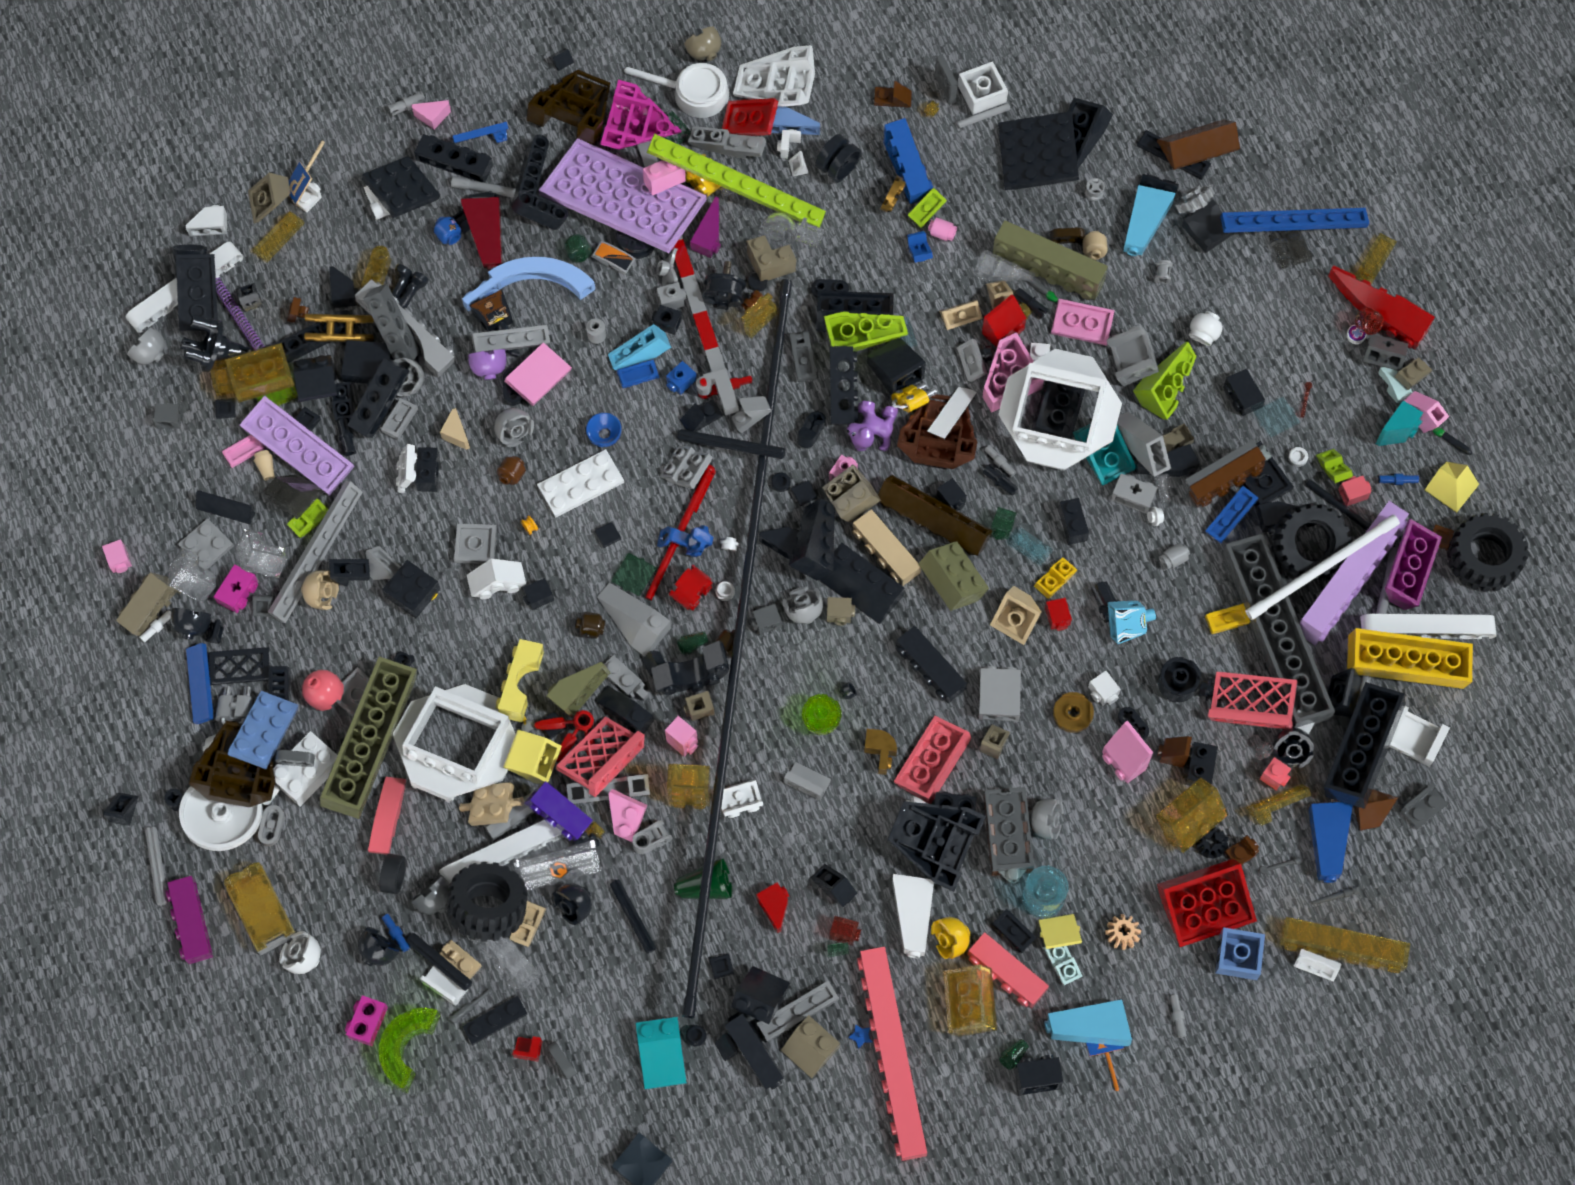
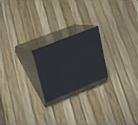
[549,48,574,71]
[642,651,666,677]

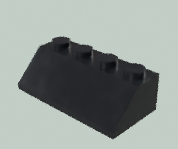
[816,291,894,332]
[819,543,905,624]

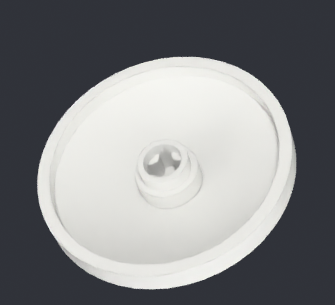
[179,786,263,851]

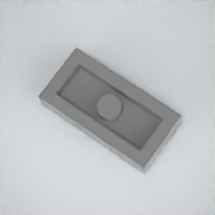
[957,339,987,382]
[381,398,418,440]

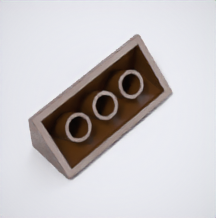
[1157,119,1240,170]

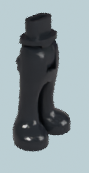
[391,264,429,309]

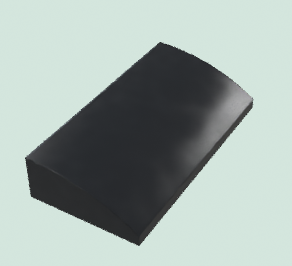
[1031,381,1086,439]

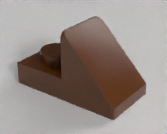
[874,81,912,108]

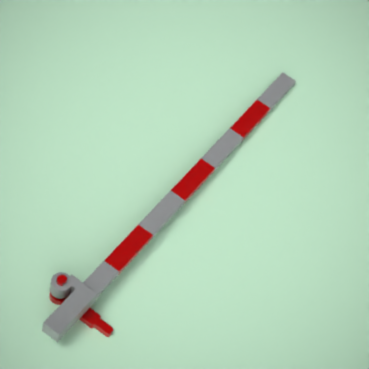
[637,141,752,415]

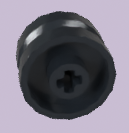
[815,134,862,183]

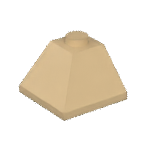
[990,586,1041,645]

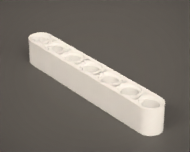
[126,242,243,333]
[1360,614,1497,639]
[439,820,564,884]

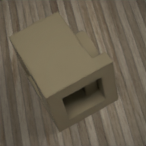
[683,691,715,721]

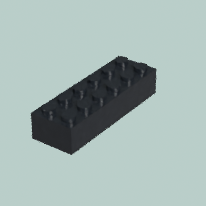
[1324,682,1406,809]

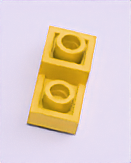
[1034,557,1077,599]

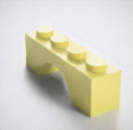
[495,639,544,722]

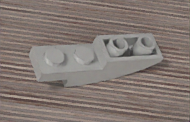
[688,126,766,159]

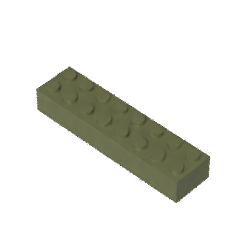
[320,656,417,819]

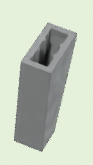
[1117,412,1171,477]

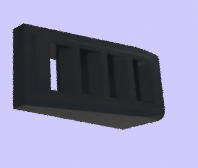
[268,666,291,701]

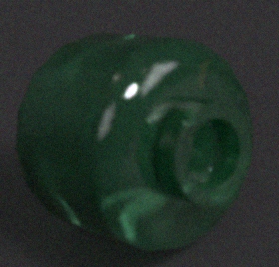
[564,234,591,262]

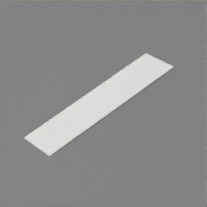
[928,387,977,439]

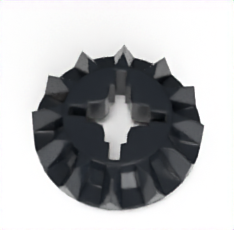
[1195,826,1228,859]

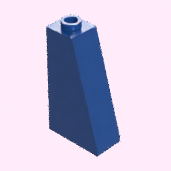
[1308,802,1353,883]

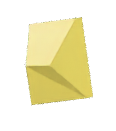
[1425,462,1479,513]

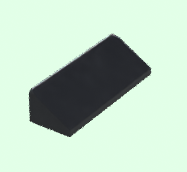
[196,490,255,525]

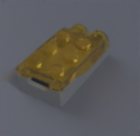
[224,862,296,955]

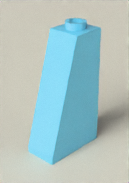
[1123,185,1175,256]
[1044,1000,1132,1046]

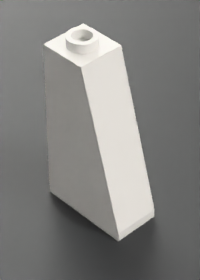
[892,874,934,959]

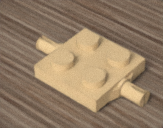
[459,782,524,826]

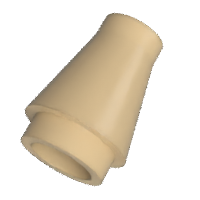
[253,450,275,481]

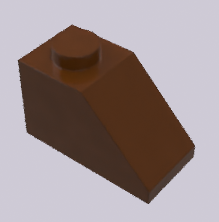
[1157,736,1192,768]

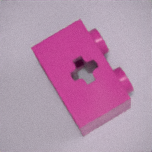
[214,564,258,613]

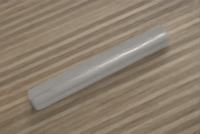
[145,827,168,906]

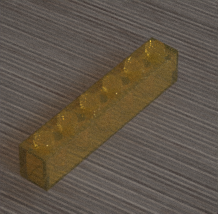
[1280,917,1410,973]

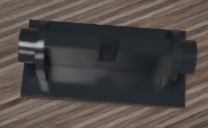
[1140,173,1179,199]

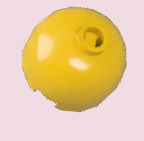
[931,917,970,959]

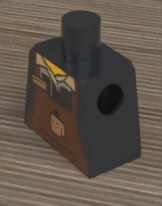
[470,289,513,332]

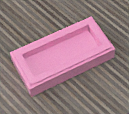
[222,435,266,468]

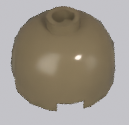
[684,26,721,62]

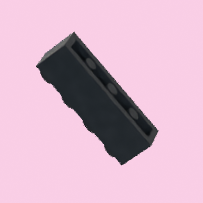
[896,625,967,704]

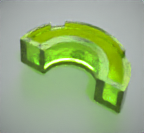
[379,1008,441,1094]

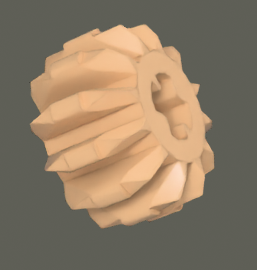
[1105,914,1141,950]

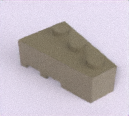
[116,572,183,636]

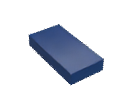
[617,359,659,388]

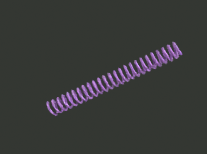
[216,278,265,352]

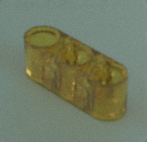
[361,246,391,289]

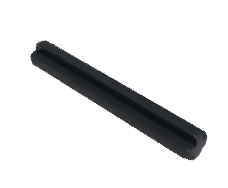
[610,879,656,954]
[407,933,472,991]

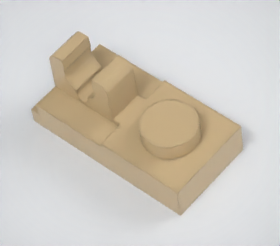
[439,940,482,979]

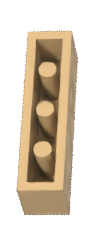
[852,509,921,586]

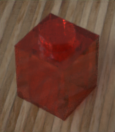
[829,916,862,946]

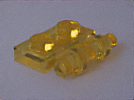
[741,293,778,339]

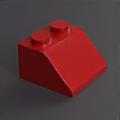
[982,294,1026,348]

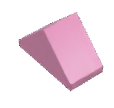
[412,100,451,130]

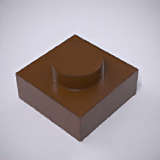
[1433,524,1454,551]

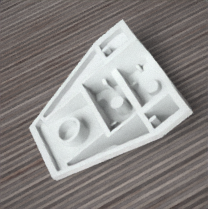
[733,45,815,107]

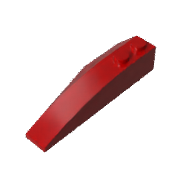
[1329,265,1435,350]

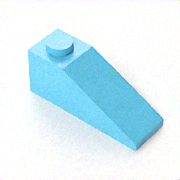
[608,324,671,370]

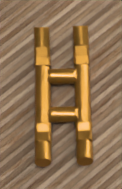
[304,313,374,342]

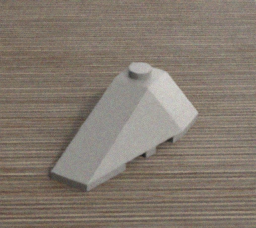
[597,583,671,657]

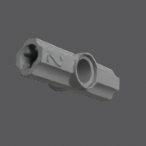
[483,791,535,840]

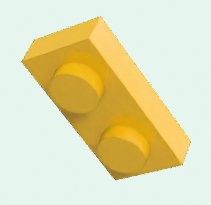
[1205,603,1250,635]

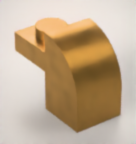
[864,728,897,775]

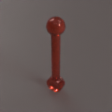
[1300,382,1313,418]

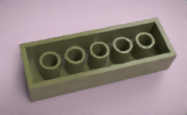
[992,220,1108,301]

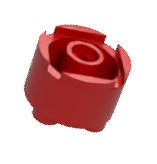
[669,564,713,611]

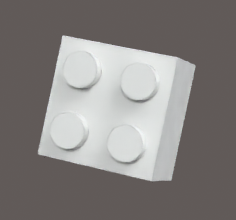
[958,61,1008,115]

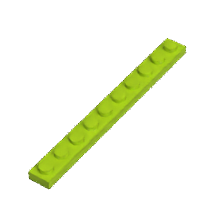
[646,134,826,229]

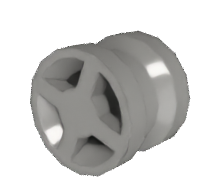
[1085,178,1105,201]

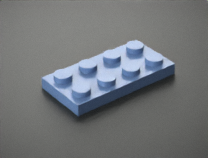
[228,691,299,769]

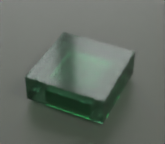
[827,942,849,958]

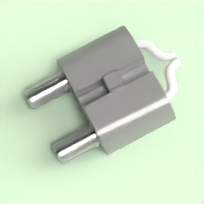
[215,686,254,724]

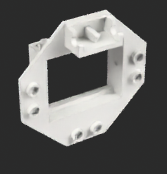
[998,349,1122,471]
[393,684,516,803]

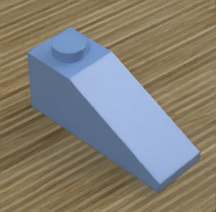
[771,106,820,135]

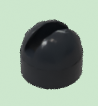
[839,682,857,700]

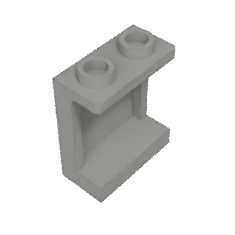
[1106,326,1159,386]
[979,666,1021,722]

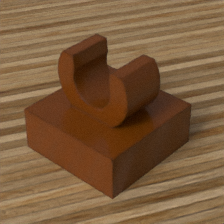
[287,297,309,322]

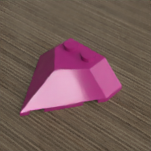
[600,79,681,150]

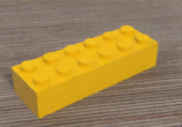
[1347,628,1473,689]

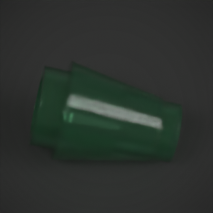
[677,631,708,655]
[999,1039,1029,1070]

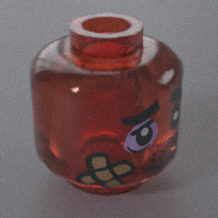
[1355,307,1384,335]

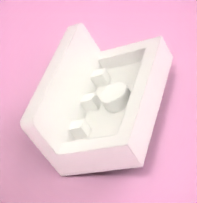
[721,779,763,818]

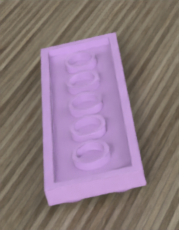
[240,396,355,496]

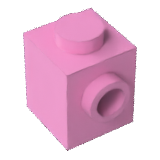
[829,455,858,481]

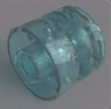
[1022,866,1069,918]

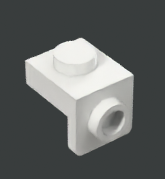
[777,129,801,158]

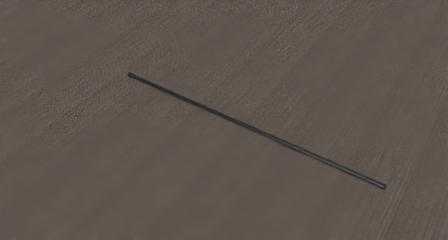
[682,279,792,1019]

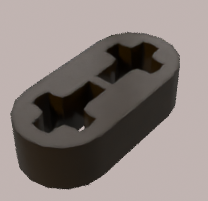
[1049,227,1085,244]

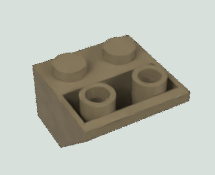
[822,465,881,523]

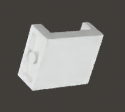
[1389,706,1450,767]

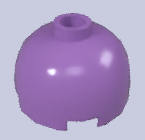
[468,349,506,380]

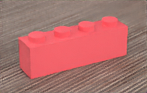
[968,932,1049,1009]

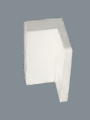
[420,966,468,1006]

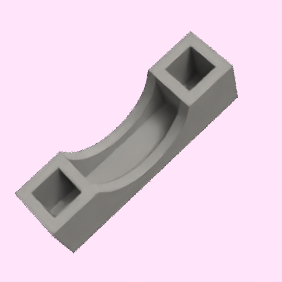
[566,774,651,804]

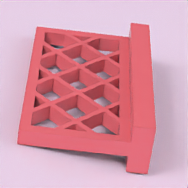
[1208,672,1297,729]
[556,717,645,797]

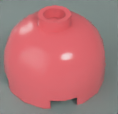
[302,670,344,711]

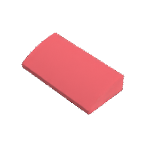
[894,716,972,804]

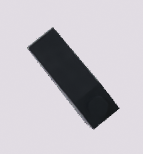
[1135,444,1200,477]
[595,686,654,734]

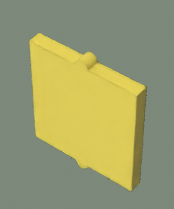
[1038,914,1082,949]

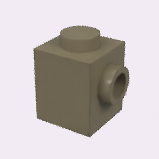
[827,597,855,626]

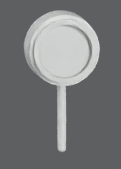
[624,63,729,118]

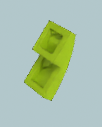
[1316,449,1353,483]
[287,498,329,538]

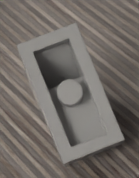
[732,396,772,433]

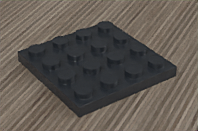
[998,111,1080,190]

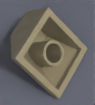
[248,173,290,223]

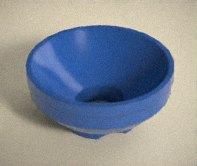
[586,413,622,447]

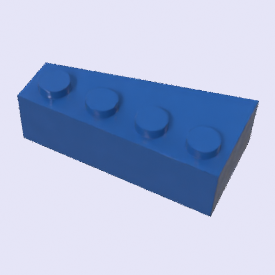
[883,118,933,204]

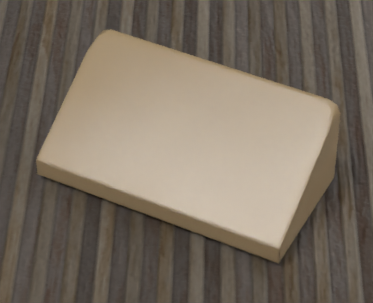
[939,300,983,330]

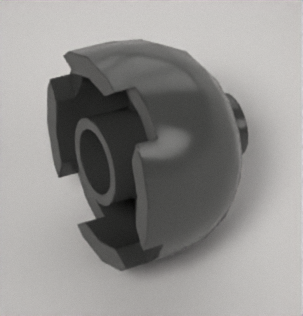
[411,875,449,914]

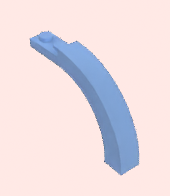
[462,257,595,312]

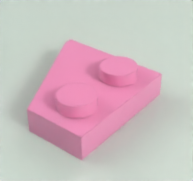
[609,789,647,842]

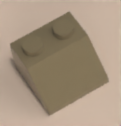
[781,1015,840,1078]

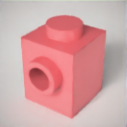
[1338,476,1371,506]
[1260,757,1291,791]

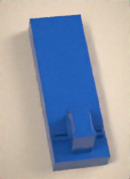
[452,122,509,144]
[1206,486,1258,544]

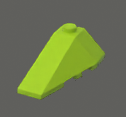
[1133,342,1196,420]

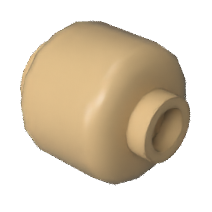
[1083,231,1108,260]

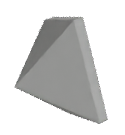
[366,546,401,580]

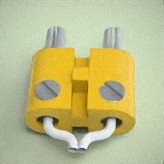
[891,383,937,413]

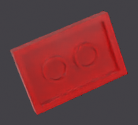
[722,98,778,136]

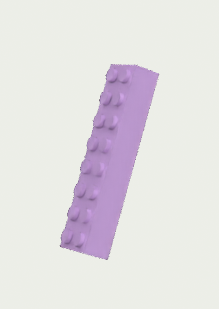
[1300,501,1409,646]

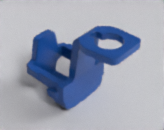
[657,525,714,557]

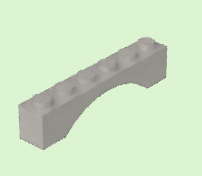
[355,279,455,377]

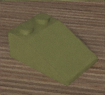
[547,662,611,718]

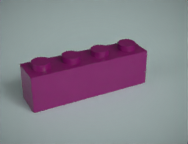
[166,876,213,964]

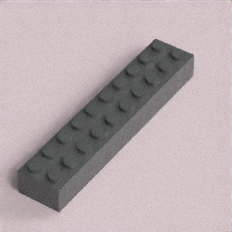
[1223,534,1335,728]

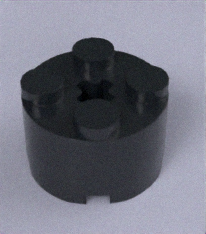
[1158,657,1201,702]

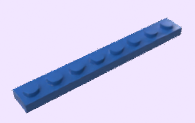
[1220,208,1370,233]

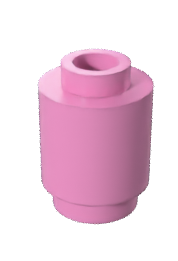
[928,217,957,241]

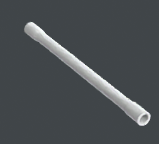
[1245,514,1400,620]

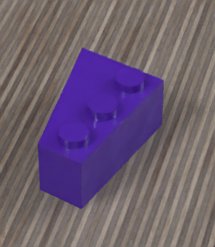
[524,781,593,841]

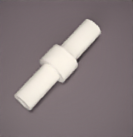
[139,610,171,643]

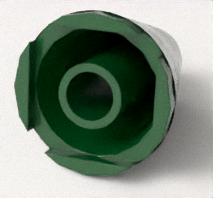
[674,859,733,899]

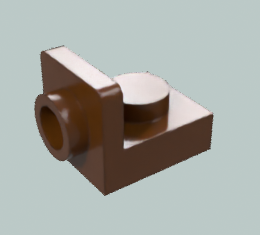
[1225,835,1259,865]

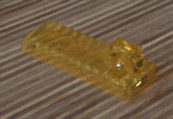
[252,211,305,263]
[1355,233,1397,285]
[1247,784,1311,826]

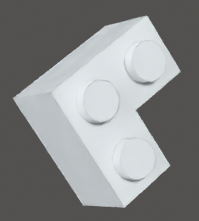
[467,559,526,599]

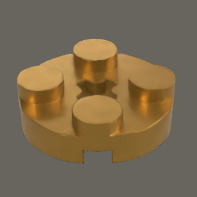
[880,175,906,212]
[1053,692,1094,733]

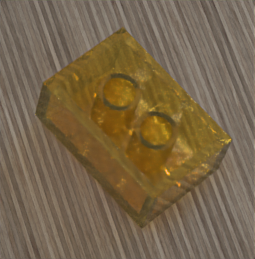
[225,343,295,403]
[667,764,712,809]
[1156,778,1228,853]
[943,964,997,1037]

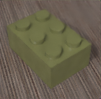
[919,541,989,611]

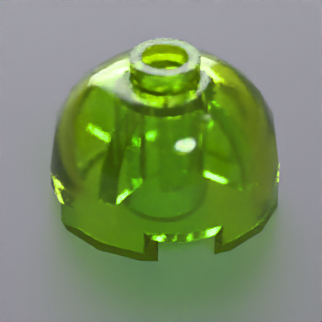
[802,694,842,735]

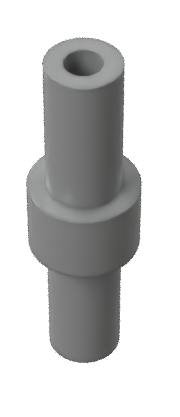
[984,445,1016,477]
[1170,995,1187,1038]

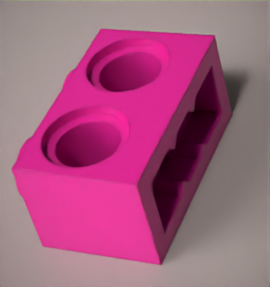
[345,995,388,1046]

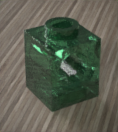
[991,507,1017,540]

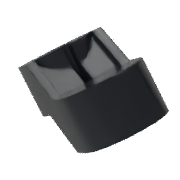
[797,411,826,448]

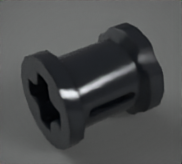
[164,789,183,811]

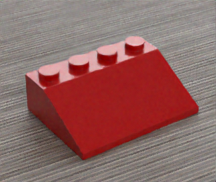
[1157,859,1257,947]

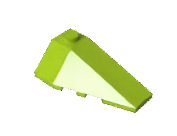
[824,312,908,351]

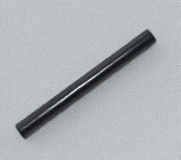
[1306,479,1372,531]

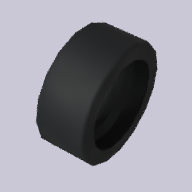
[379,854,406,894]

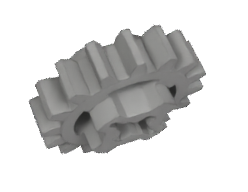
[1175,185,1215,214]

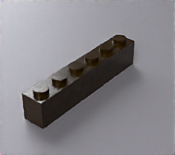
[878,474,993,556]

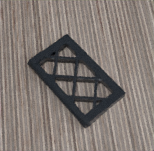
[209,647,270,686]

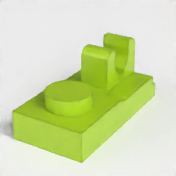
[908,187,947,228]

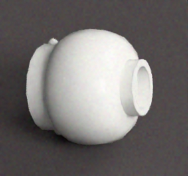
[1189,311,1223,346]

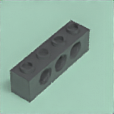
[363,284,420,360]

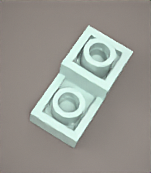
[1378,367,1412,403]
[1043,946,1082,985]

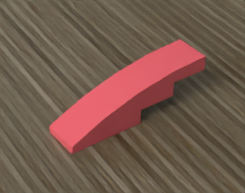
[368,777,406,855]

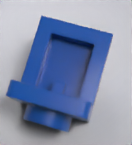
[907,231,933,263]

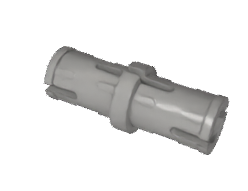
[388,91,426,117]

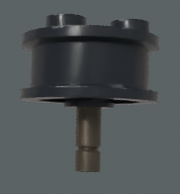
[702,261,746,310]

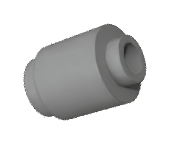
[586,318,606,344]
[1159,543,1190,570]

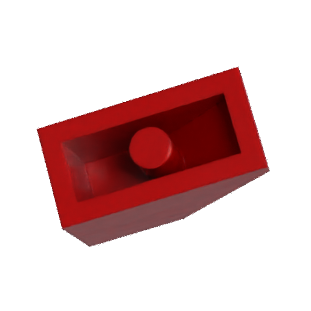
[756,882,789,934]

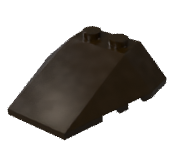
[189,721,276,808]

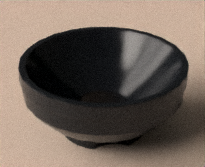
[172,244,207,256]

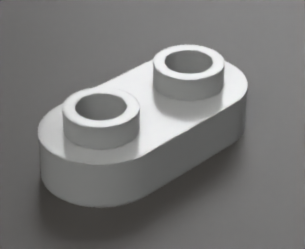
[258,805,285,846]

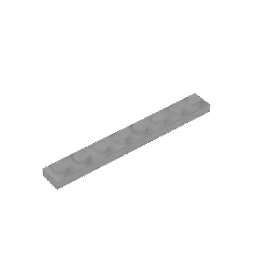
[268,481,363,623]

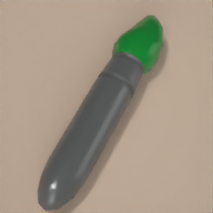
[1022,273,1058,302]

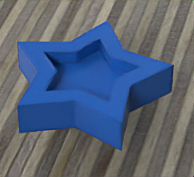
[848,1025,872,1049]

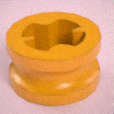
[520,515,538,535]

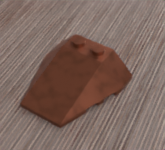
[897,394,977,469]

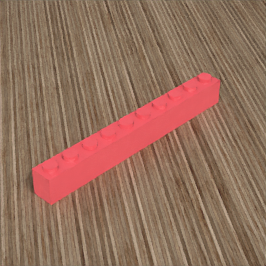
[857,947,927,1161]

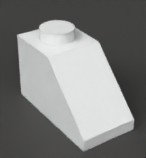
[186,205,227,236]

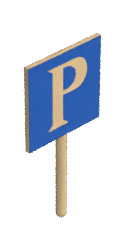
[288,141,325,205]

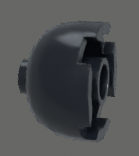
[171,608,212,640]
[1273,727,1314,768]
[551,883,592,925]
[358,927,400,966]

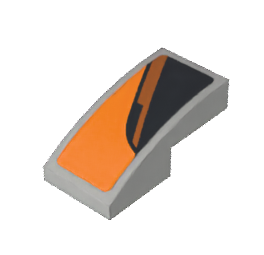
[591,241,636,275]

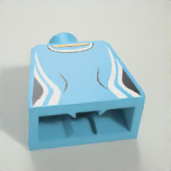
[1108,601,1156,644]

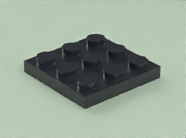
[362,156,440,218]

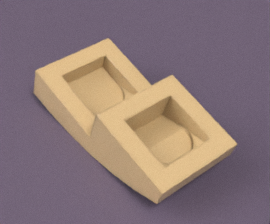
[509,901,546,947]

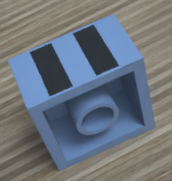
[1215,927,1265,980]

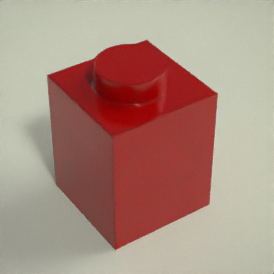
[1045,597,1072,631]

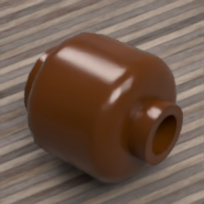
[497,456,526,485]

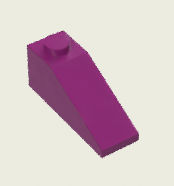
[690,197,721,258]

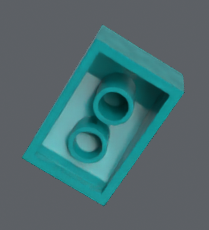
[1073,424,1136,486]
[636,1017,687,1090]

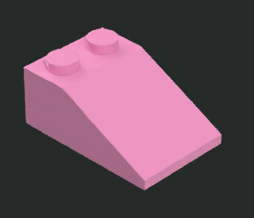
[1102,721,1153,783]

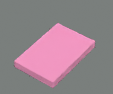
[1051,299,1115,346]
[505,343,572,406]

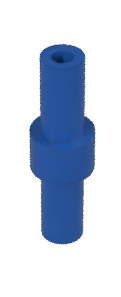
[1378,473,1419,485]
[382,914,410,952]

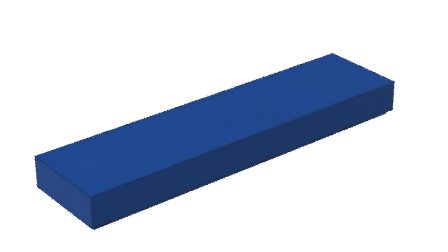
[186,643,214,724]

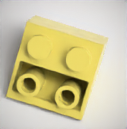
[503,730,562,784]

